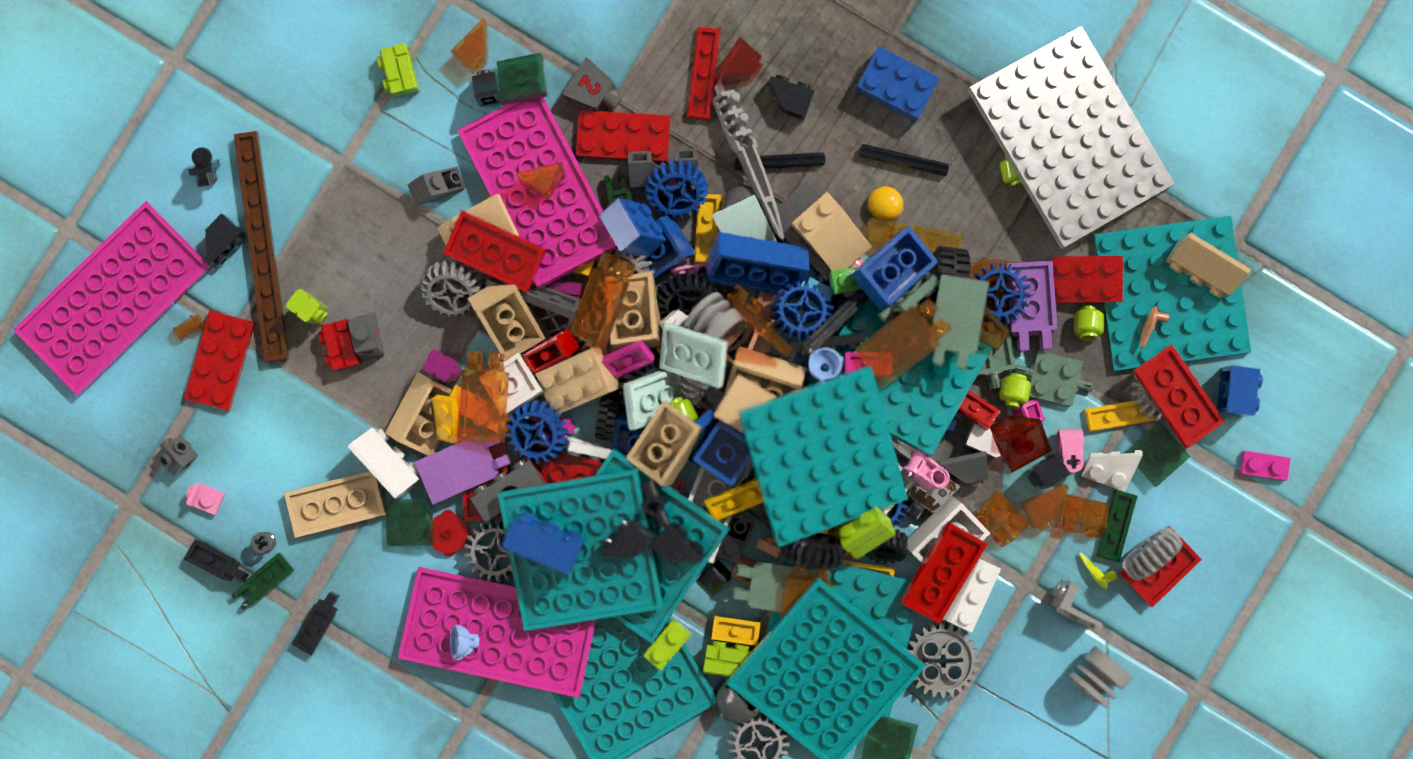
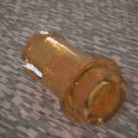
[173,314,205,340]

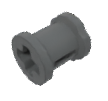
[251,532,276,553]

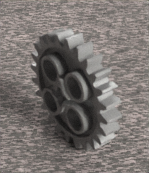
[907,622,980,699]

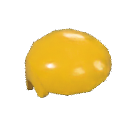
[868,186,904,222]

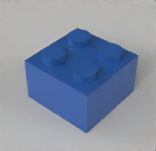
[599,198,666,258]
[1216,365,1263,417]
[693,421,751,486]

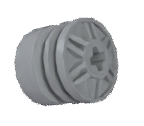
[684,292,747,348]
[1068,646,1132,708]

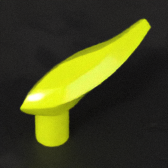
[1079,552,1117,589]

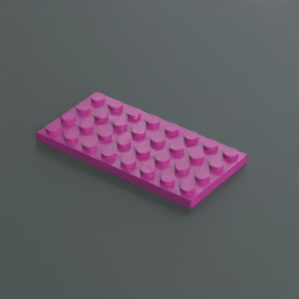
[457,88,618,289]
[13,201,212,396]
[398,567,597,698]

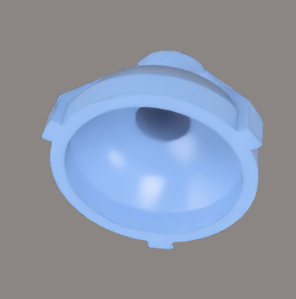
[809,348,843,382]
[450,625,479,660]

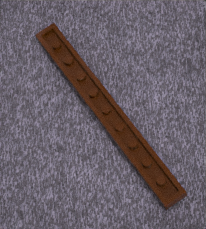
[234,131,289,362]

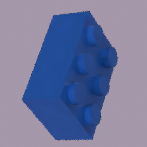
[855,46,940,123]
[850,226,938,310]
[502,512,586,575]

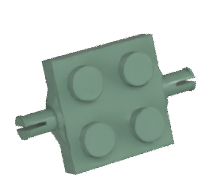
[878,265,940,322]
[977,314,1016,389]
[1015,351,1094,406]

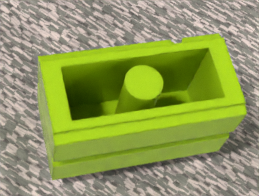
[377,43,420,98]
[286,289,329,325]
[838,507,895,559]
[643,618,692,671]
[703,640,752,677]

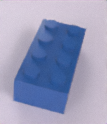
[706,232,809,294]

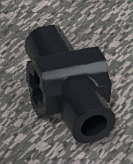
[640,479,671,529]

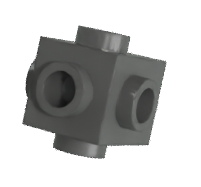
[156,435,198,477]

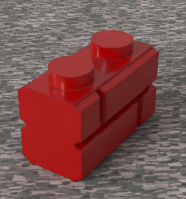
[318,319,362,372]
[523,328,579,375]

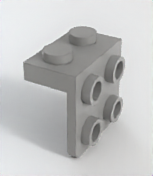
[1051,579,1103,629]

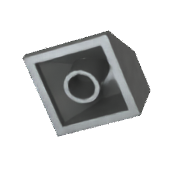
[935,451,988,487]

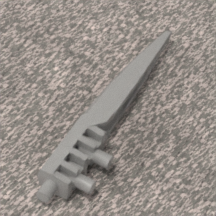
[712,83,784,240]

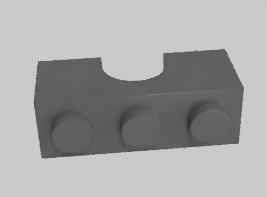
[628,148,698,189]
[470,459,547,522]

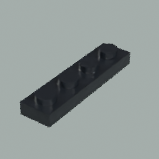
[770,332,865,359]

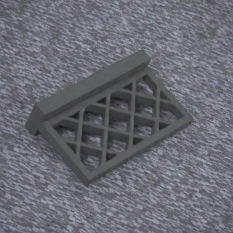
[486,276,581,342]

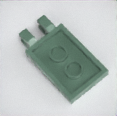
[929,274,989,371]
[732,560,827,613]

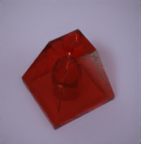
[714,37,763,86]
[990,416,1052,473]

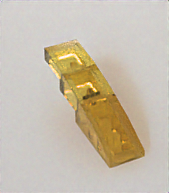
[865,218,963,254]

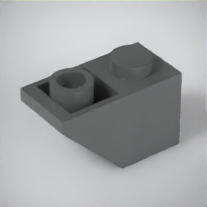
[407,167,466,206]

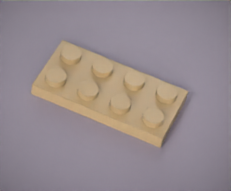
[284,471,386,538]

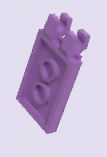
[1005,261,1058,352]
[414,433,512,505]

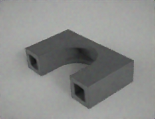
[767,181,831,287]

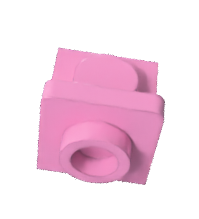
[185,483,226,515]

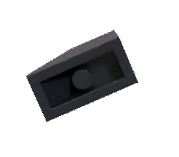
[472,70,502,107]

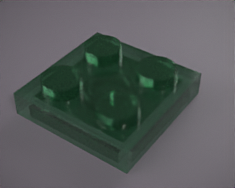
[497,52,547,105]
[1124,422,1191,487]
[386,498,434,546]
[861,716,918,759]

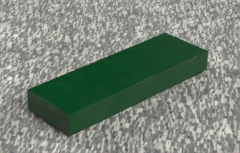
[1096,489,1138,562]

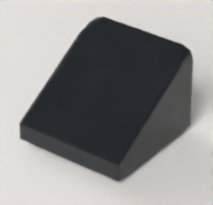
[698,560,732,595]

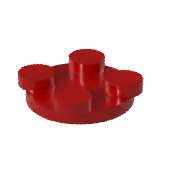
[425,510,472,556]

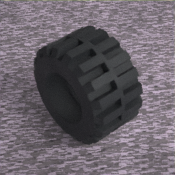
[928,246,971,304]

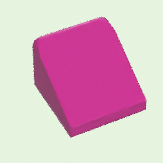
[1011,399,1045,429]

